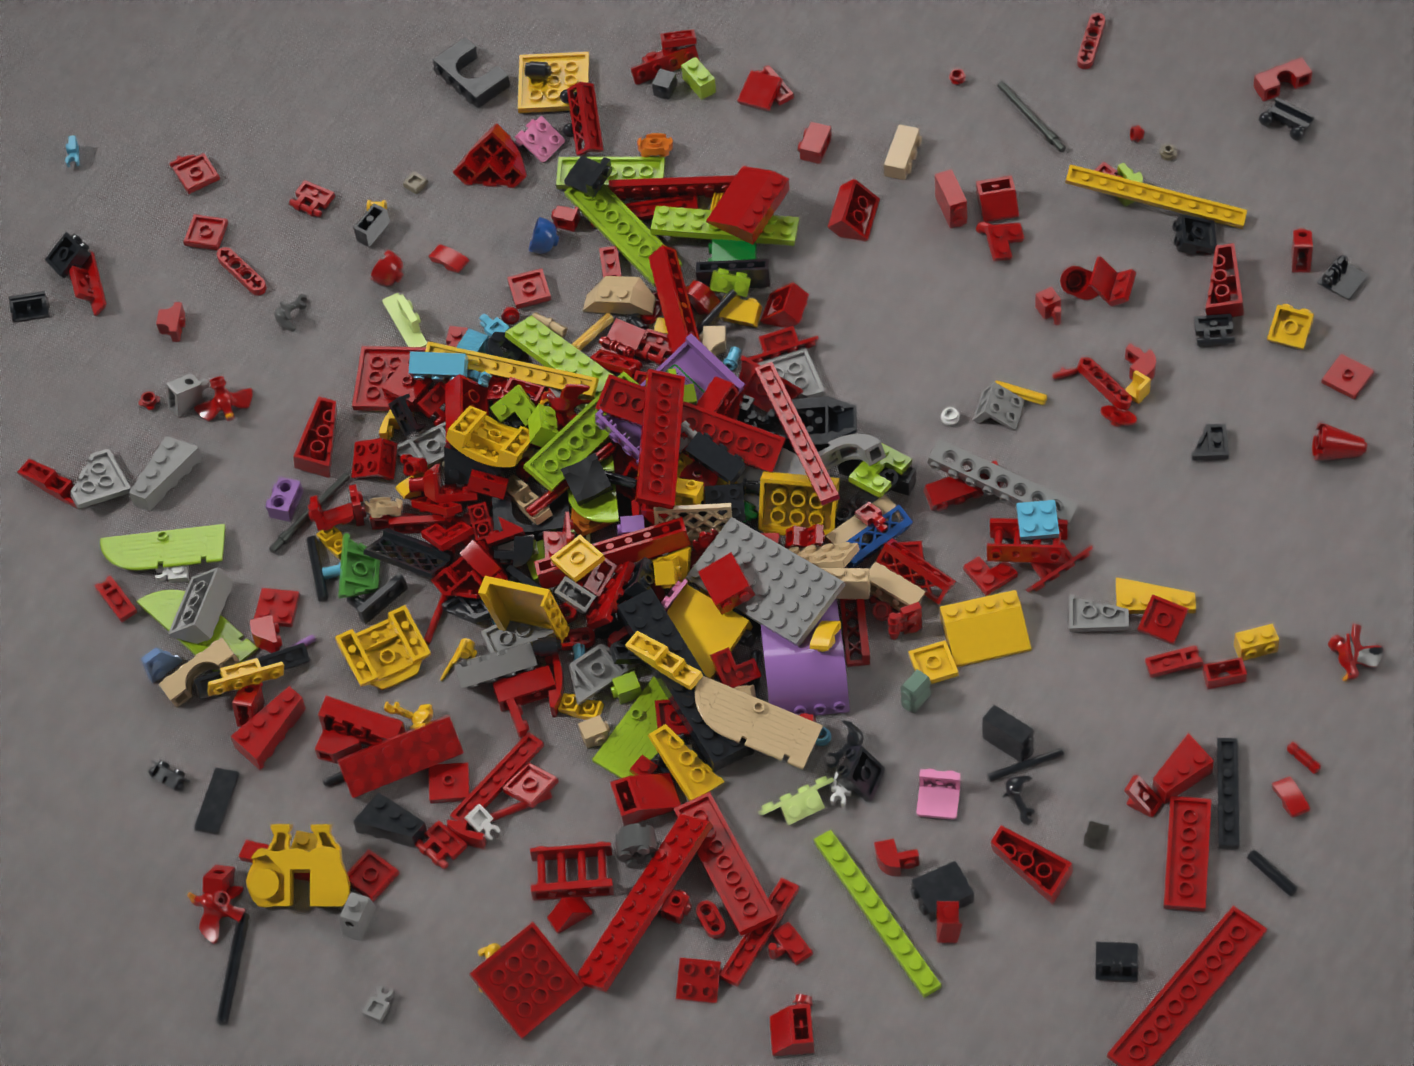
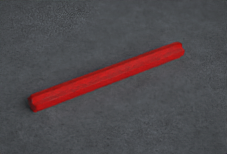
[526,442,616,517]

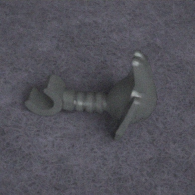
[274,294,308,332]

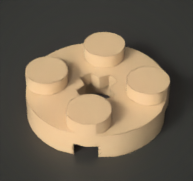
[365,497,403,518]

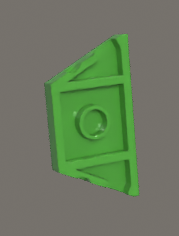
[338,533,380,599]

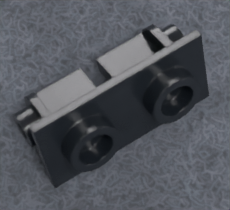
[148,760,191,791]

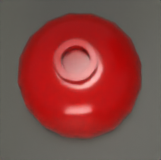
[370,250,404,286]

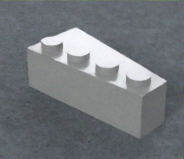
[129,435,203,511]
[454,641,538,689]

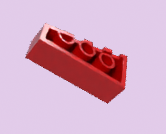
[293,396,337,478]

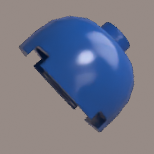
[528,217,560,254]

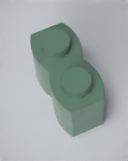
[900,669,931,713]

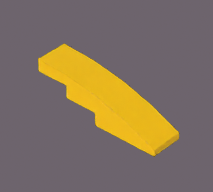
[625,631,703,690]

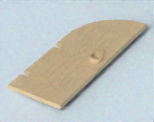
[695,676,823,770]

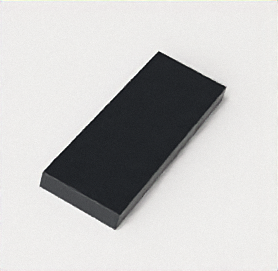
[194,767,240,835]

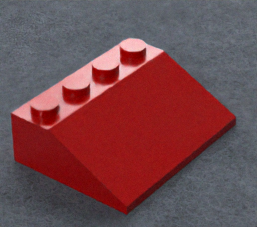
[706,166,790,245]

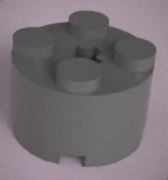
[615,824,658,868]

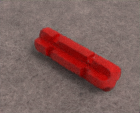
[1287,742,1321,774]

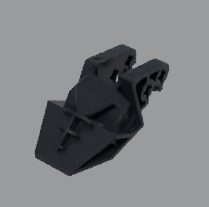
[745,396,857,454]

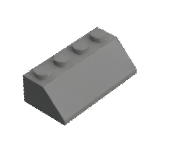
[168,567,234,644]

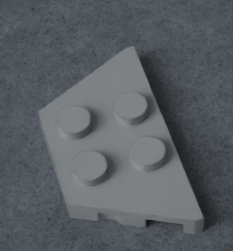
[397,422,446,469]
[569,643,638,705]

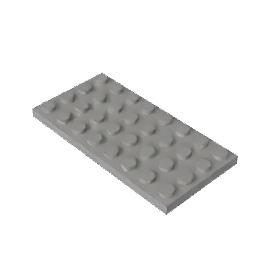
[685,517,846,647]

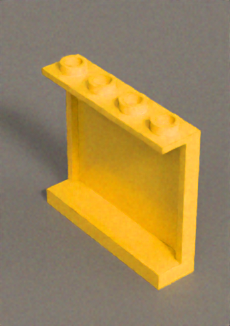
[478,576,569,643]
[667,584,753,680]

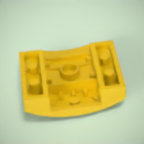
[446,405,531,467]
[335,605,431,690]

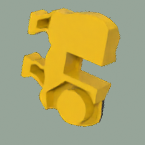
[246,824,350,907]

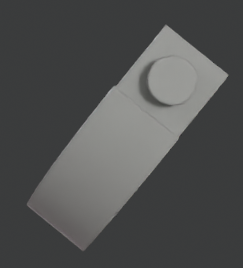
[818,434,886,470]

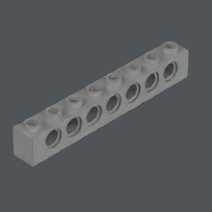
[927,438,1079,525]

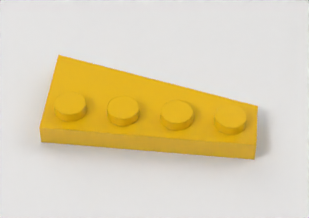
[1115,577,1196,614]
[648,724,725,801]

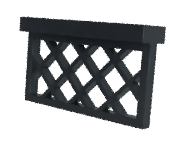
[364,528,454,579]

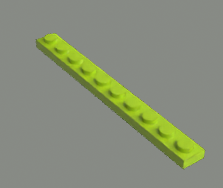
[814,829,941,998]

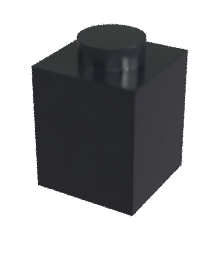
[652,69,677,100]

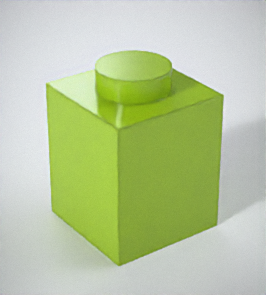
[610,671,642,705]

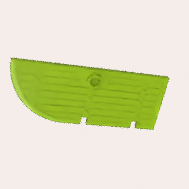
[567,437,619,523]
[100,524,226,570]
[136,590,258,672]
[592,677,668,779]

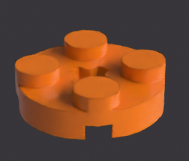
[637,133,673,157]

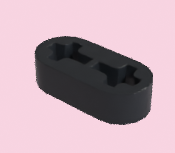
[594,613,624,639]

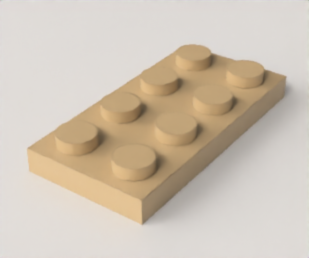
[788,542,860,568]

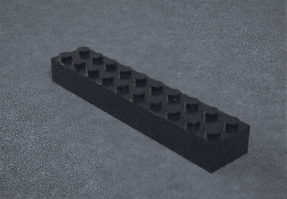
[617,588,748,772]

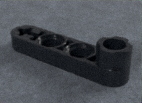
[836,469,899,523]

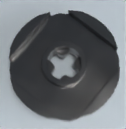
[485,332,522,361]

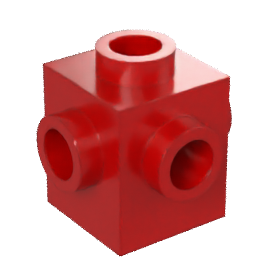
[661,889,692,925]

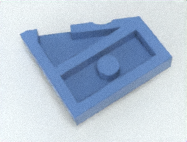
[141,647,183,683]

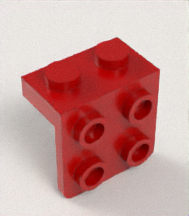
[308,495,354,531]

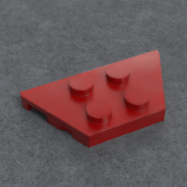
[739,355,804,413]

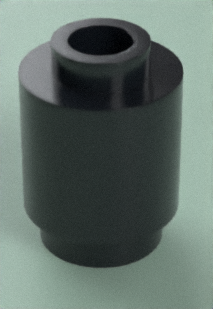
[525,61,551,80]
[533,636,562,657]

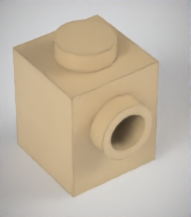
[578,715,610,749]

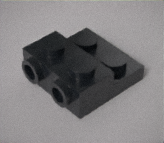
[1172,214,1217,255]
[45,232,91,279]
[616,557,655,604]
[836,745,886,802]

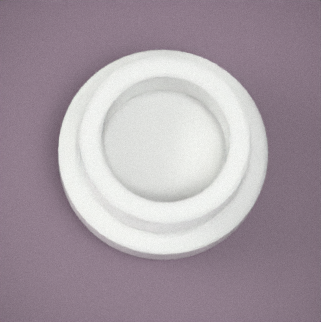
[941,407,960,425]

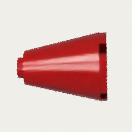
[1312,422,1367,461]

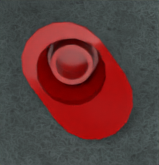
[1060,266,1098,300]

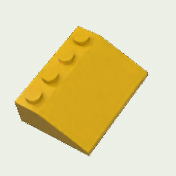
[758,471,840,539]
[940,590,1031,667]

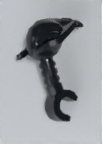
[826,720,864,768]
[1002,775,1035,825]

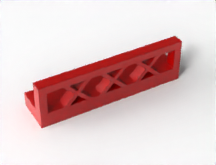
[567,81,604,156]
[875,538,956,605]
[840,599,870,667]

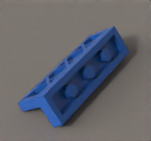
[846,505,913,568]

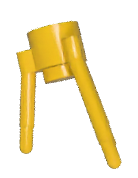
[440,638,477,681]

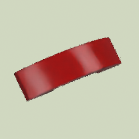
[545,655,564,717]

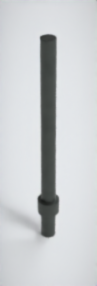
[997,81,1066,152]
[269,472,350,553]

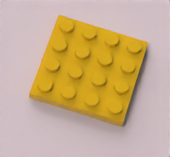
[518,52,589,113]

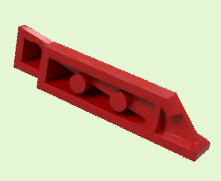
[370,513,462,534]

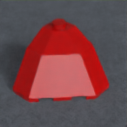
[452,123,527,188]
[431,540,509,598]

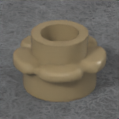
[1159,144,1177,161]

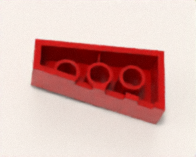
[1205,243,1244,317]
[231,686,306,771]
[318,695,406,746]
[990,825,1073,905]

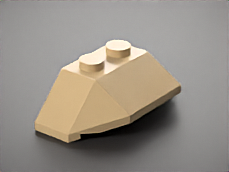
[583,276,656,315]

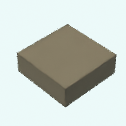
[403,172,428,195]

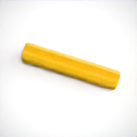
[571,313,614,351]
[995,380,1047,405]

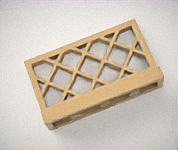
[654,503,732,547]

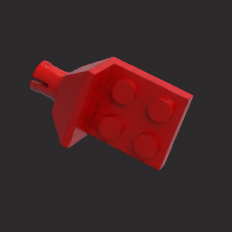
[409,464,480,503]

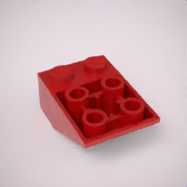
[610,773,681,826]

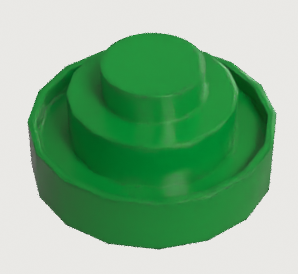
[743,500,759,522]

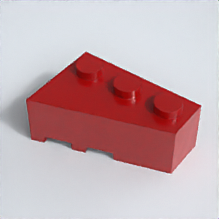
[1152,732,1214,804]

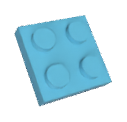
[1016,500,1059,541]

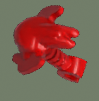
[693,529,719,553]

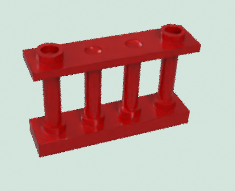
[986,518,1068,563]
[530,841,614,901]

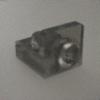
[1083,821,1110,850]

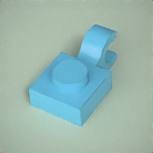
[65,135,80,167]
[479,313,510,337]
[467,370,492,387]

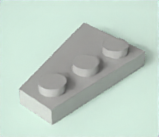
[1069,594,1129,632]

